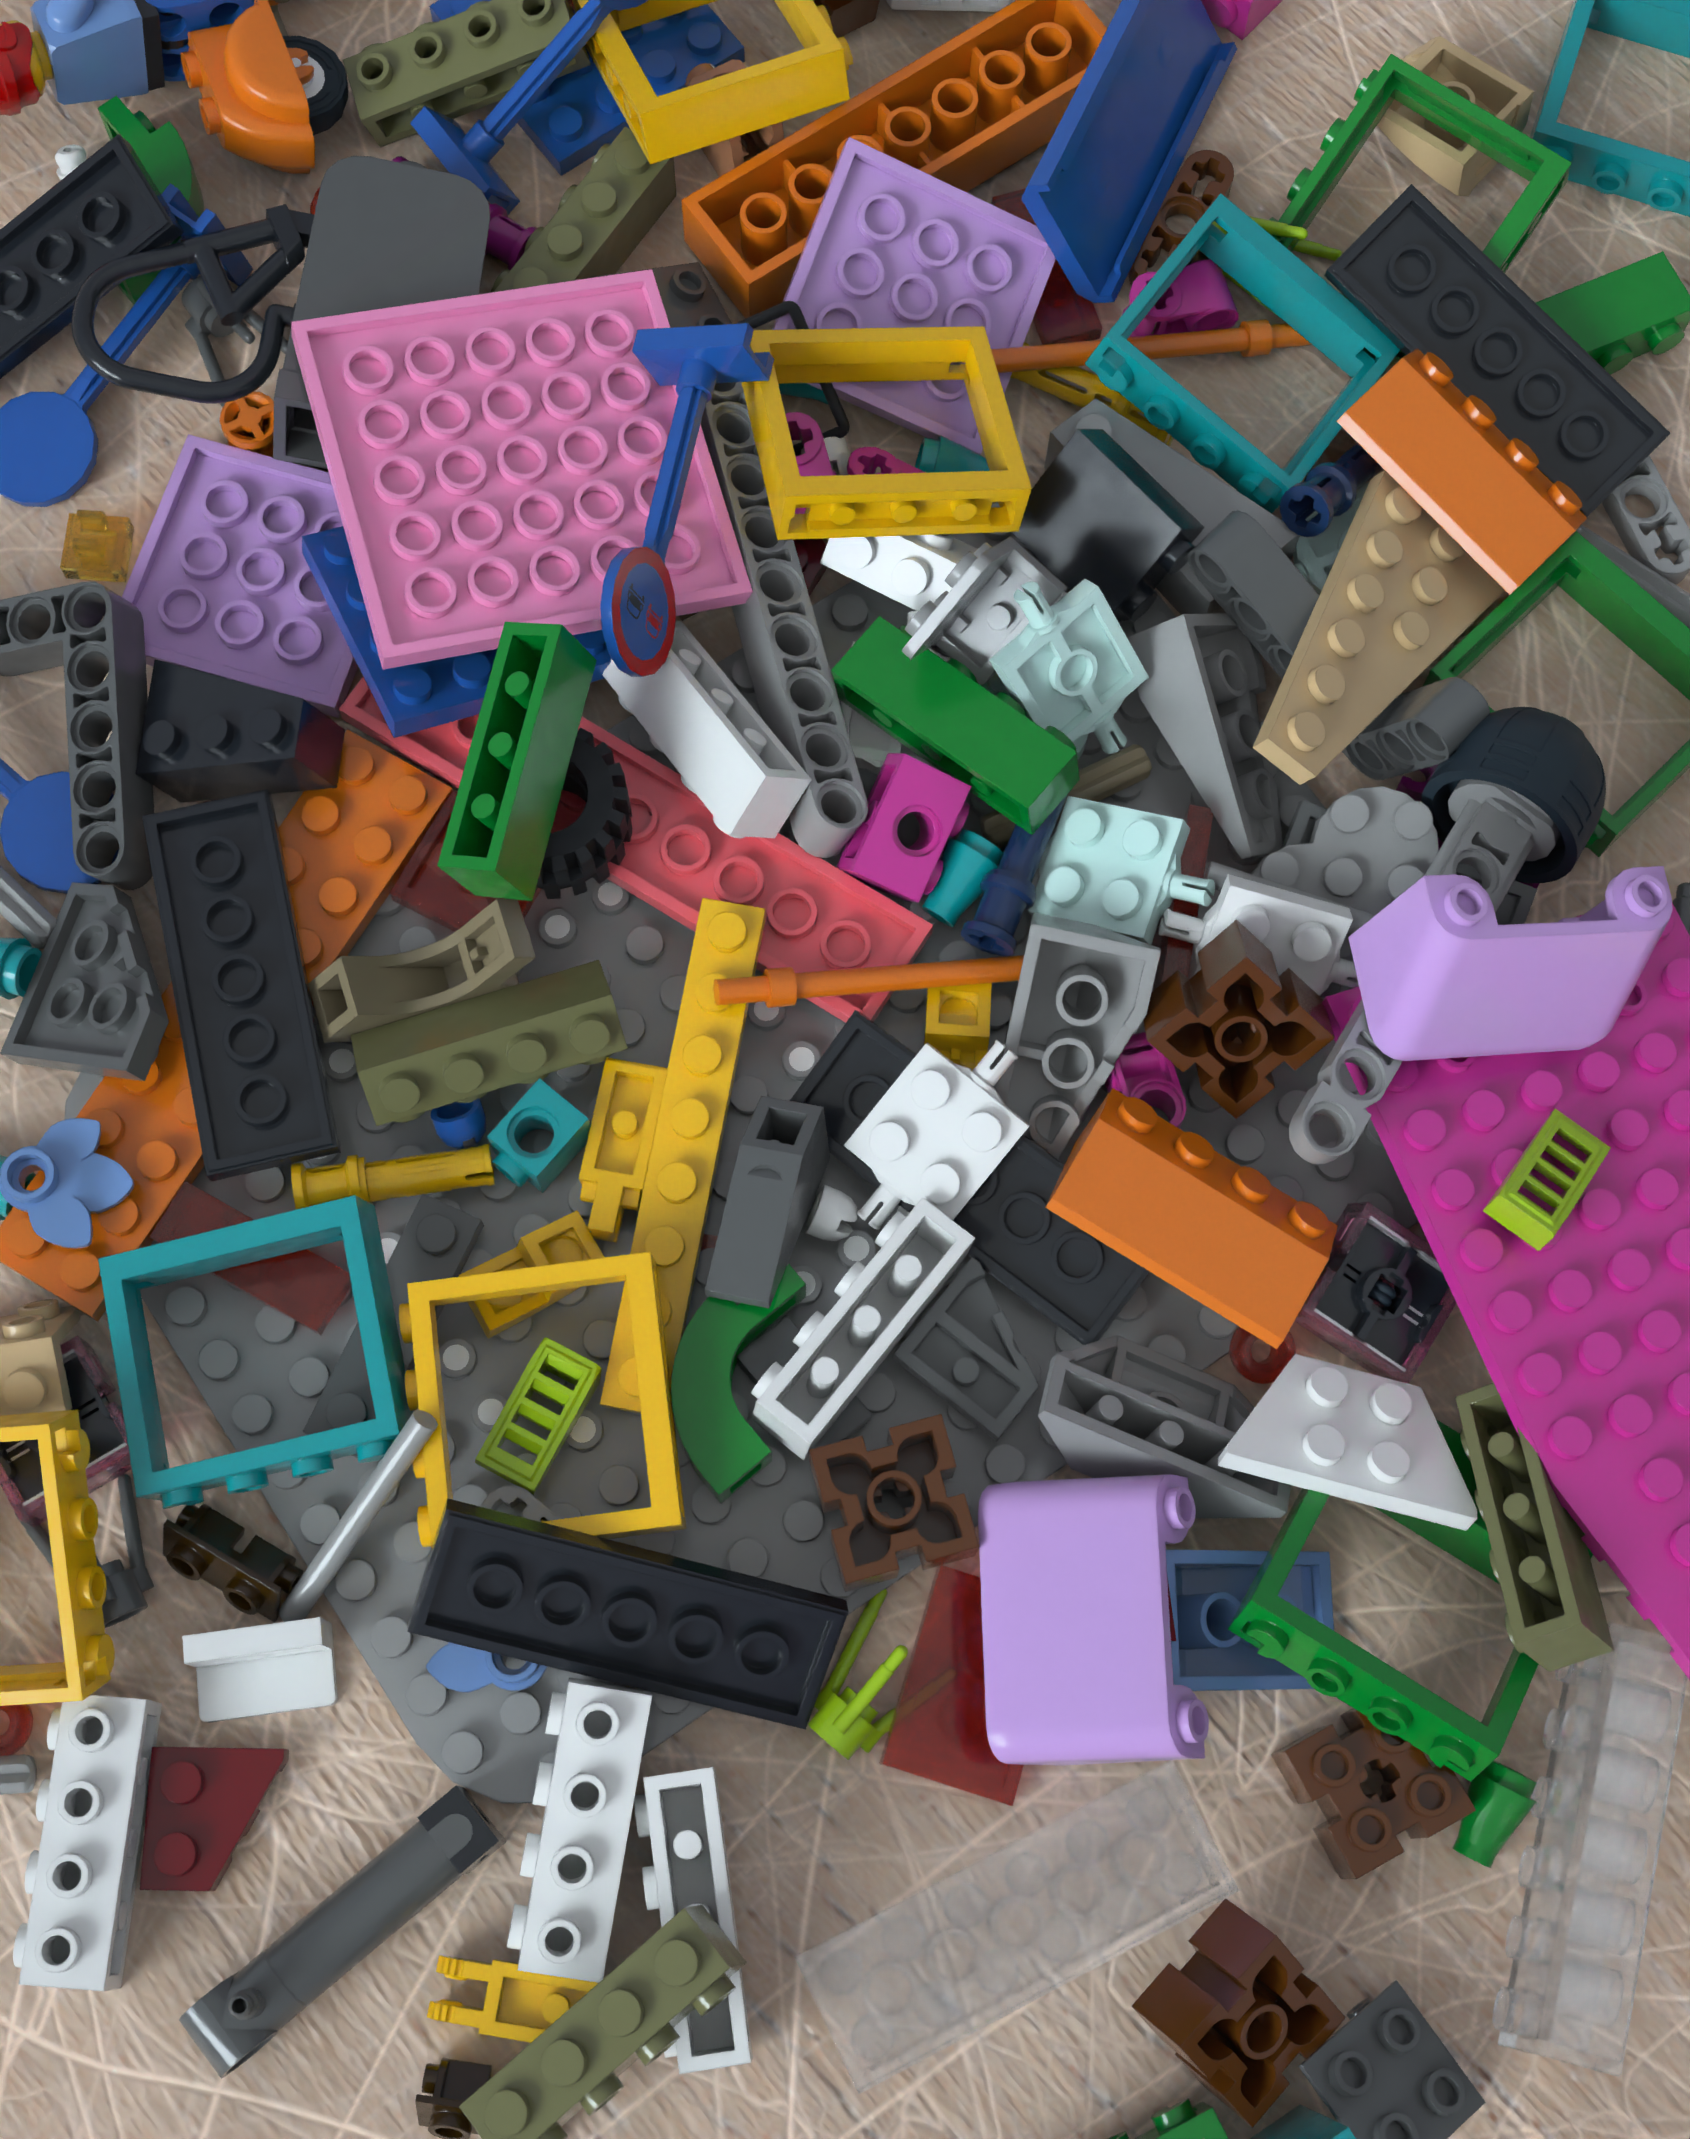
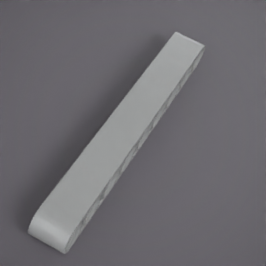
[701,382,868,858]

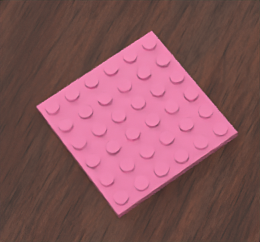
[291,269,753,670]

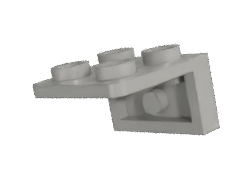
[902,537,1067,686]

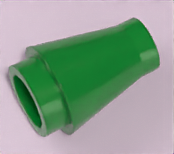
[1452,1760,1537,1868]

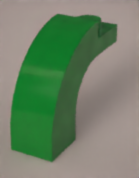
[98,96,204,305]
[671,1264,806,1504]

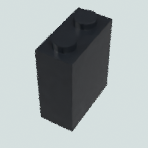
[1012,429,1205,622]

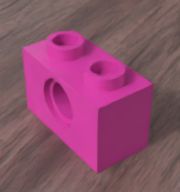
[836,753,972,903]

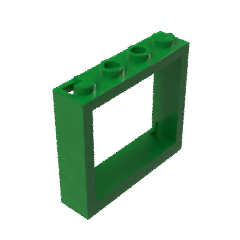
[1269,54,1572,359]
[1422,531,1690,857]
[1228,1488,1539,1782]

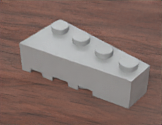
[1044,398,1300,615]

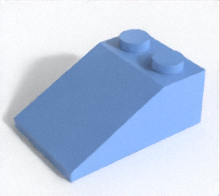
[1166,1549,1334,1691]

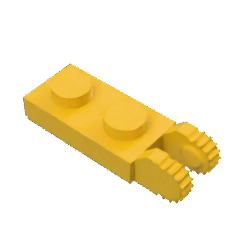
[427,1955,604,2043]

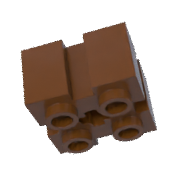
[1143,919,1335,1119]
[809,1414,980,1592]
[1271,1708,1476,1879]
[1132,1898,1346,2128]

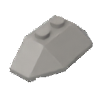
[1038,1335,1291,1518]

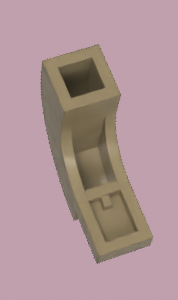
[308,899,536,1043]

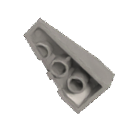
[1127,613,1283,860]
[996,912,1161,1159]

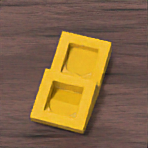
[924,983,992,1070]
[459,1210,604,1339]

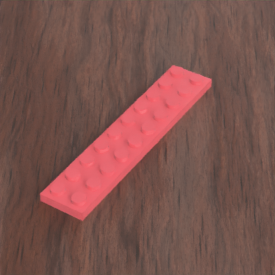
[338,677,933,1023]

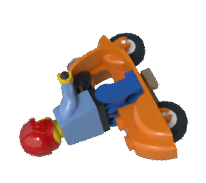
[0,0,348,174]

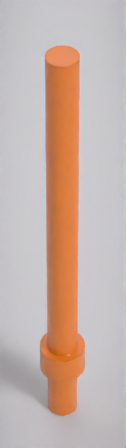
[991,319,1311,373]
[713,955,1024,1008]

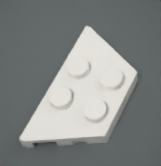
[1218,1354,1477,1531]

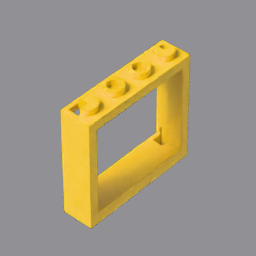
[572,0,854,165]
[742,326,1032,540]
[399,1252,687,1548]
[0,1410,115,1706]

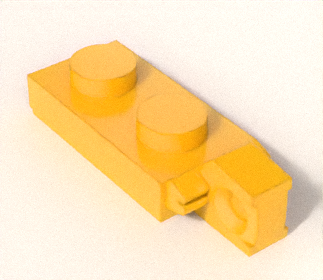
[579,1058,668,1243]

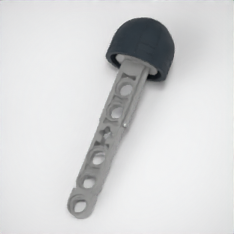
[1289,707,1606,1164]

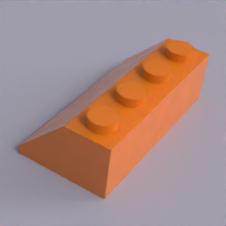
[1337,348,1587,595]
[1045,1088,1338,1349]

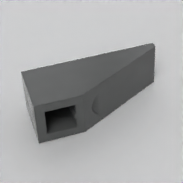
[705,1096,830,1308]

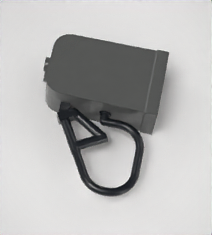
[71,156,490,469]

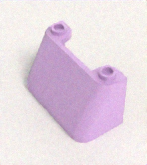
[1348,866,1673,1061]
[978,1474,1209,1766]

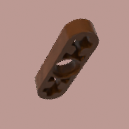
[1128,150,1234,286]

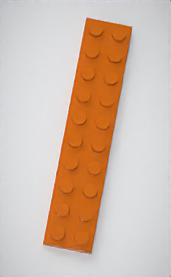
[0,729,455,1322]

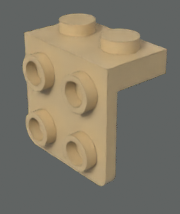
[0,1299,80,1415]

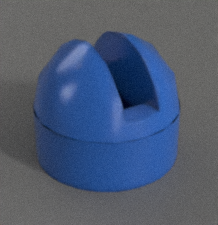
[430,1098,486,1150]

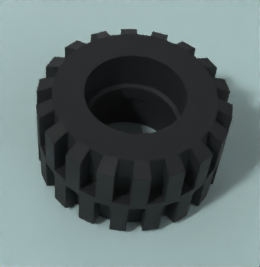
[534,728,633,899]

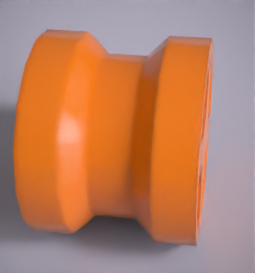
[220,391,274,457]

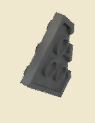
[0,882,169,1081]

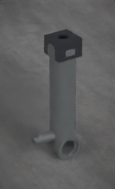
[179,1785,506,2079]

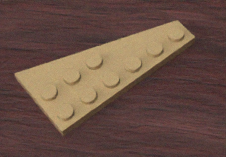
[1252,470,1505,785]

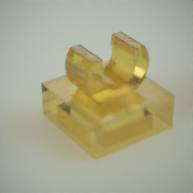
[60,510,134,582]

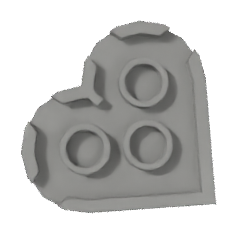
[1250,786,1439,961]

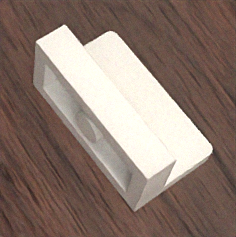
[182,1617,338,1723]

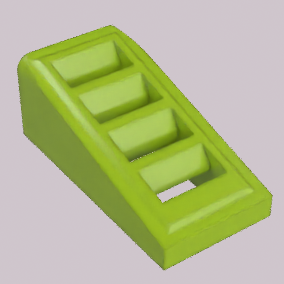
[1483,1109,1611,1251]
[475,1337,602,1495]

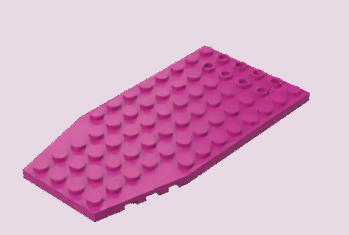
[1322,903,1690,1680]

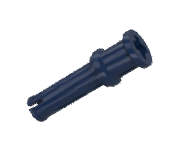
[1280,442,1382,537]
[961,789,1072,956]

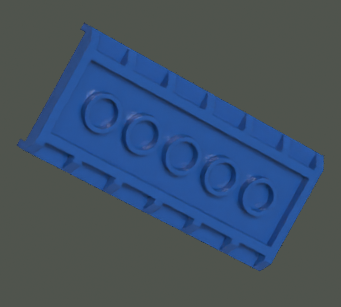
[1021,0,1237,303]

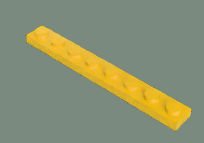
[600,898,766,1414]

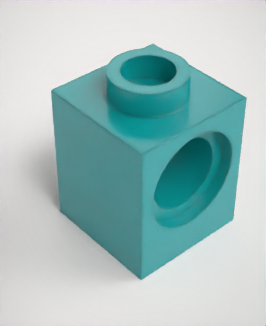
[487,1078,591,1193]

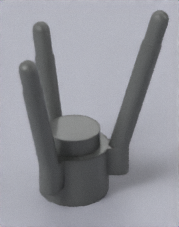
[182,276,288,408]
[15,1474,154,1628]

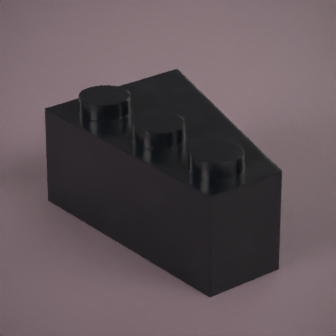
[136,660,345,803]

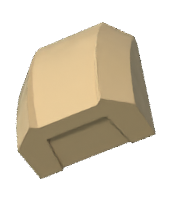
[1377,36,1534,197]

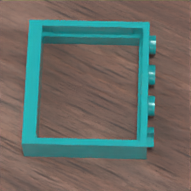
[1530,0,1690,217]
[1085,193,1400,513]
[98,1195,413,1509]

